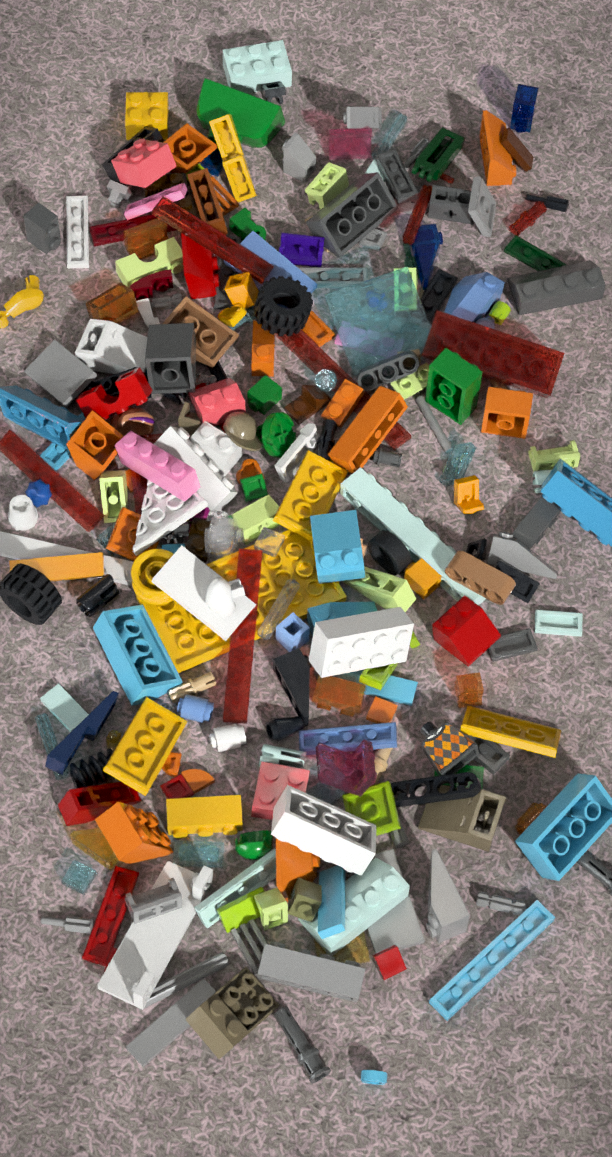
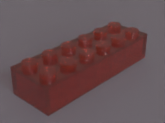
[421,310,565,398]

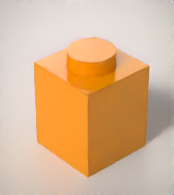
[225,272,259,309]
[404,558,442,600]

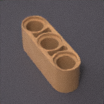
[445,551,516,605]

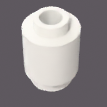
[209,724,246,752]

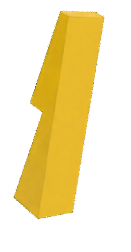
[209,114,257,203]

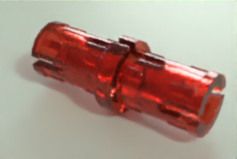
[509,201,547,236]

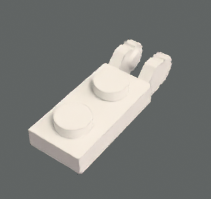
[275,423,320,483]

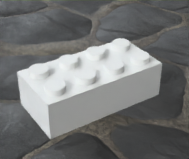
[309,607,414,678]
[271,785,376,876]

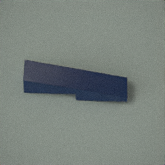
[45,691,119,775]

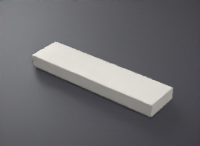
[66,196,89,268]

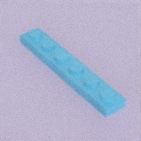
[429,900,555,1021]

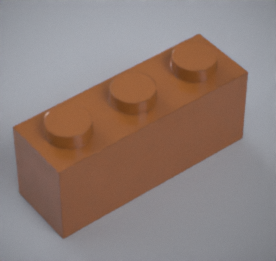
[187,168,228,239]

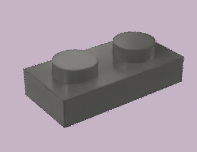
[465,734,510,775]

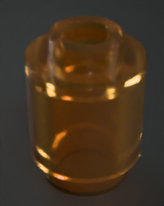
[515,803,547,835]

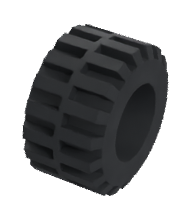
[253,276,313,337]
[0,563,62,625]

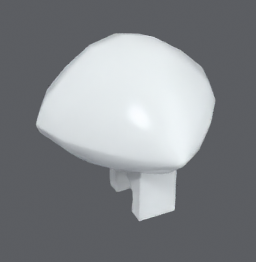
[206,577,245,617]

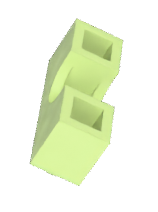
[115,237,184,291]

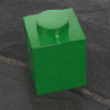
[247,375,282,415]

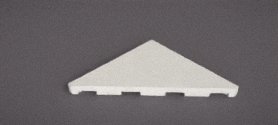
[133,480,208,556]

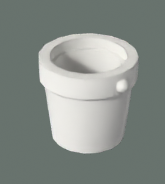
[8,495,38,531]

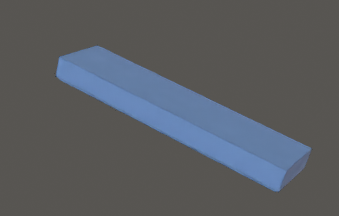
[299,722,397,755]

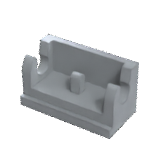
[125,878,182,924]

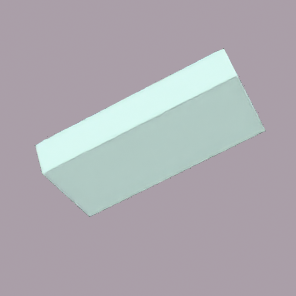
[534,610,583,637]
[40,683,89,732]

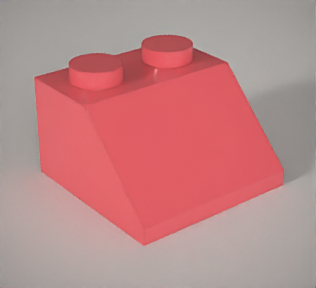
[188,378,246,426]

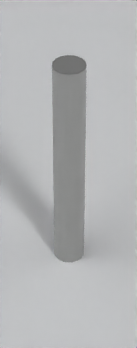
[415,396,453,453]

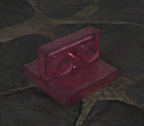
[327,128,372,160]

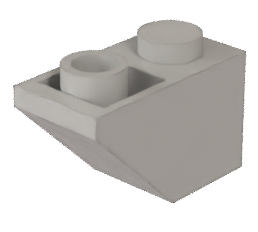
[282,133,316,183]

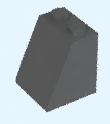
[145,323,196,394]

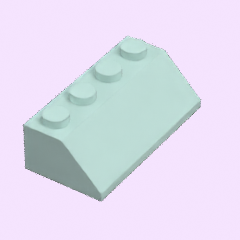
[298,858,410,956]

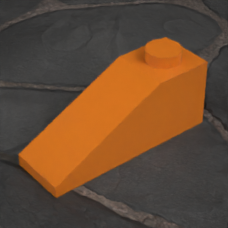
[252,320,275,377]

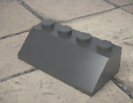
[306,172,399,258]
[507,260,606,315]

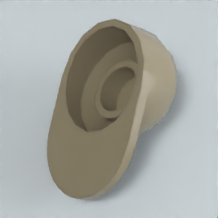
[223,411,262,451]

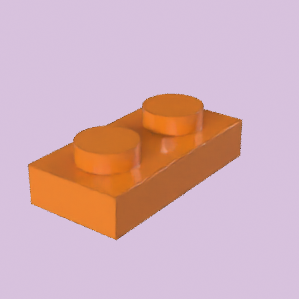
[321,379,365,428]

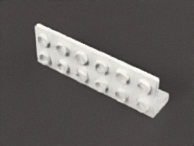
[98,861,213,1010]

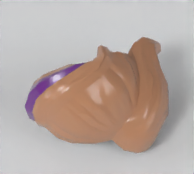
[111,406,155,437]

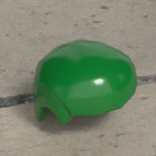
[235,830,273,860]

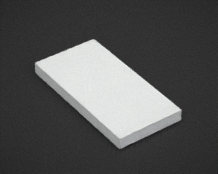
[151,545,256,641]

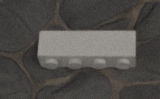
[256,942,366,1002]

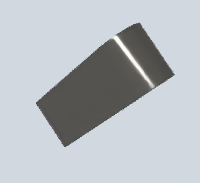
[357,350,419,391]
[513,496,562,551]

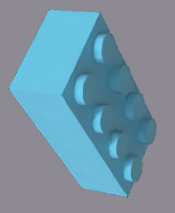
[515,773,612,881]

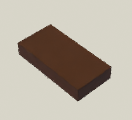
[501,128,534,172]

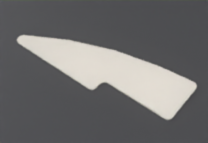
[136,298,160,328]

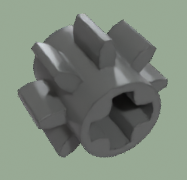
[164,522,189,544]

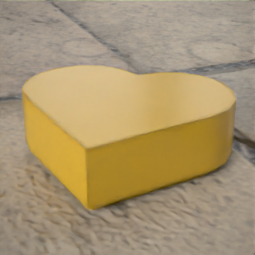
[217,304,247,327]

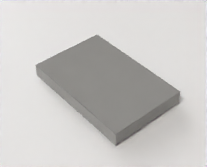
[24,340,97,408]

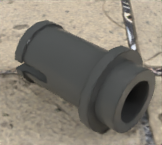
[373,447,402,468]

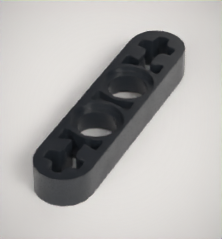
[391,772,481,807]

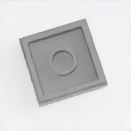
[468,176,497,237]

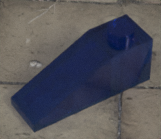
[409,224,443,290]

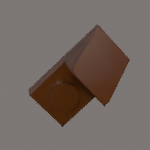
[284,385,331,425]

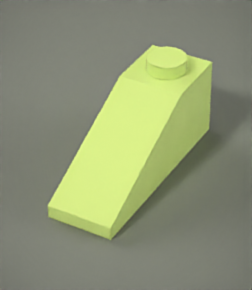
[343,566,416,612]

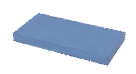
[224,231,318,309]

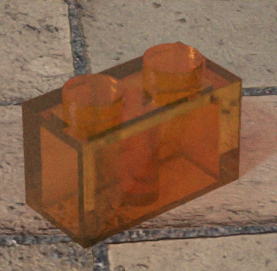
[86,282,139,324]
[312,675,368,717]

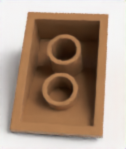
[163,296,239,367]

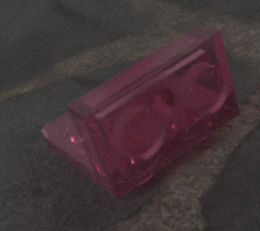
[315,739,377,797]

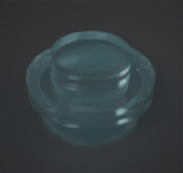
[315,369,337,392]

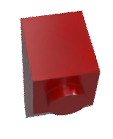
[58,782,141,826]

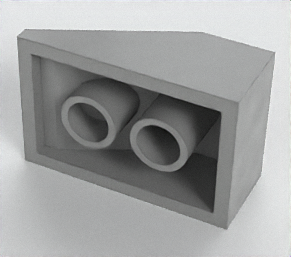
[426,849,470,943]

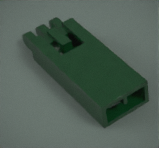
[411,127,465,182]

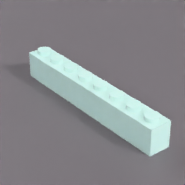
[340,467,486,605]

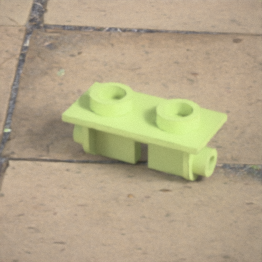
[390,363,429,400]

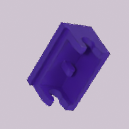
[279,233,324,267]

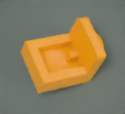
[454,475,484,514]

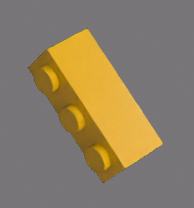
[166,795,243,838]

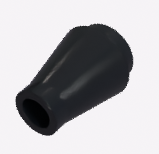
[266,716,304,741]

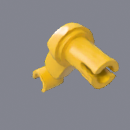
[0,275,44,328]

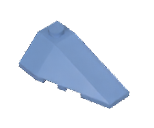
[435,272,505,348]

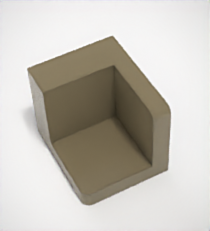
[178,402,201,436]

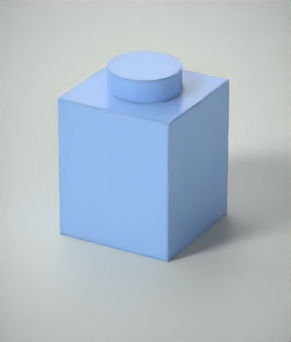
[276,612,310,652]

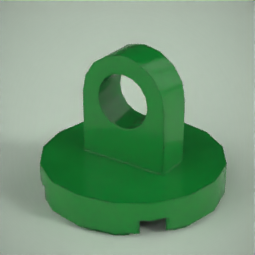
[256,412,296,458]

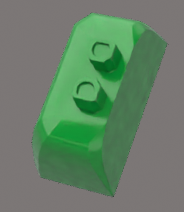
[197,78,285,148]

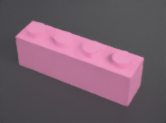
[115,431,200,502]

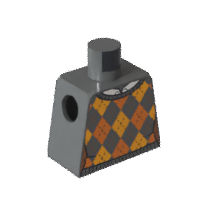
[420,721,479,776]

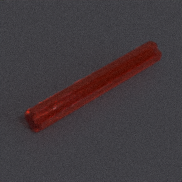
[402,185,432,245]

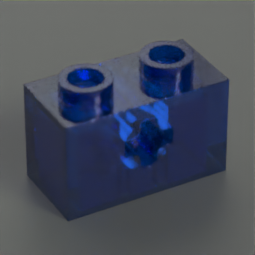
[510,84,539,133]

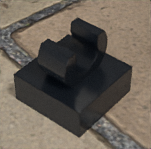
[261,82,286,104]

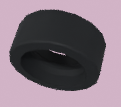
[368,530,411,575]

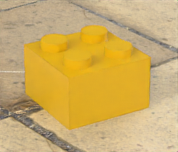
[125,92,169,140]

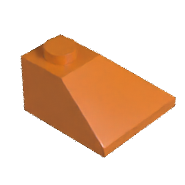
[276,838,321,903]

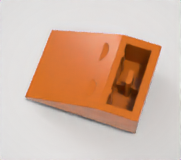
[95,802,173,864]

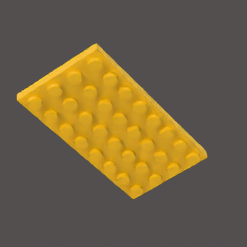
[136,530,347,673]

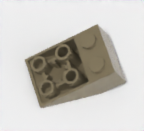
[418,785,506,852]
[185,967,280,1060]

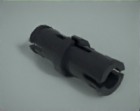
[317,419,337,461]

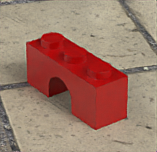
[76,367,153,420]

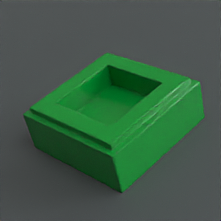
[240,474,268,502]

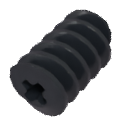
[70,748,116,788]

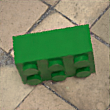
[425,348,482,425]

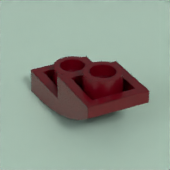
[130,269,173,301]

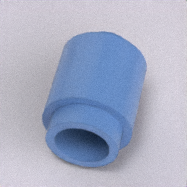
[177,694,214,723]

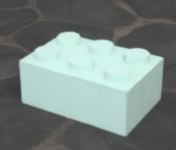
[223,40,292,93]

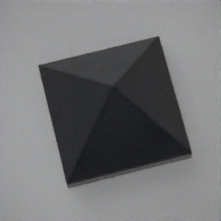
[466,538,487,560]

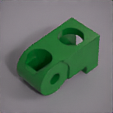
[229,207,266,241]

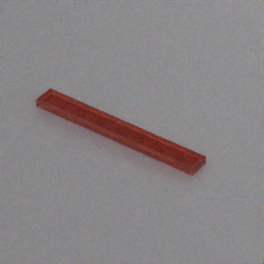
[277,330,411,451]
[223,549,263,724]

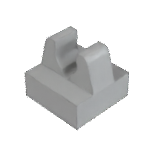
[107,180,133,207]

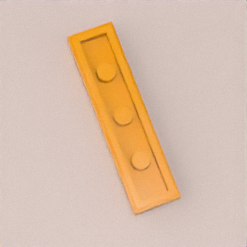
[9,552,105,581]

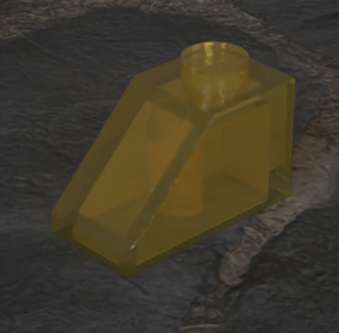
[70,828,119,871]

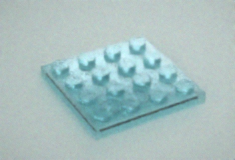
[324,267,438,376]

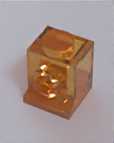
[454,672,484,708]

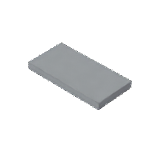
[348,849,425,954]

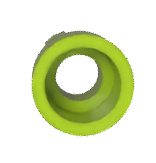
[489,301,511,325]

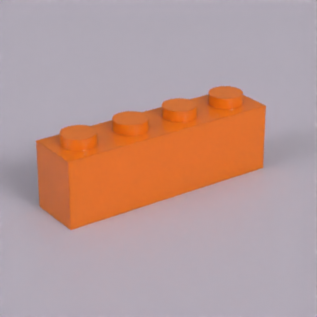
[328,386,408,474]

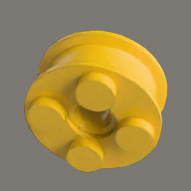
[131,549,174,605]

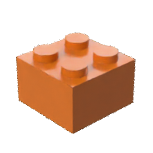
[481,387,533,439]

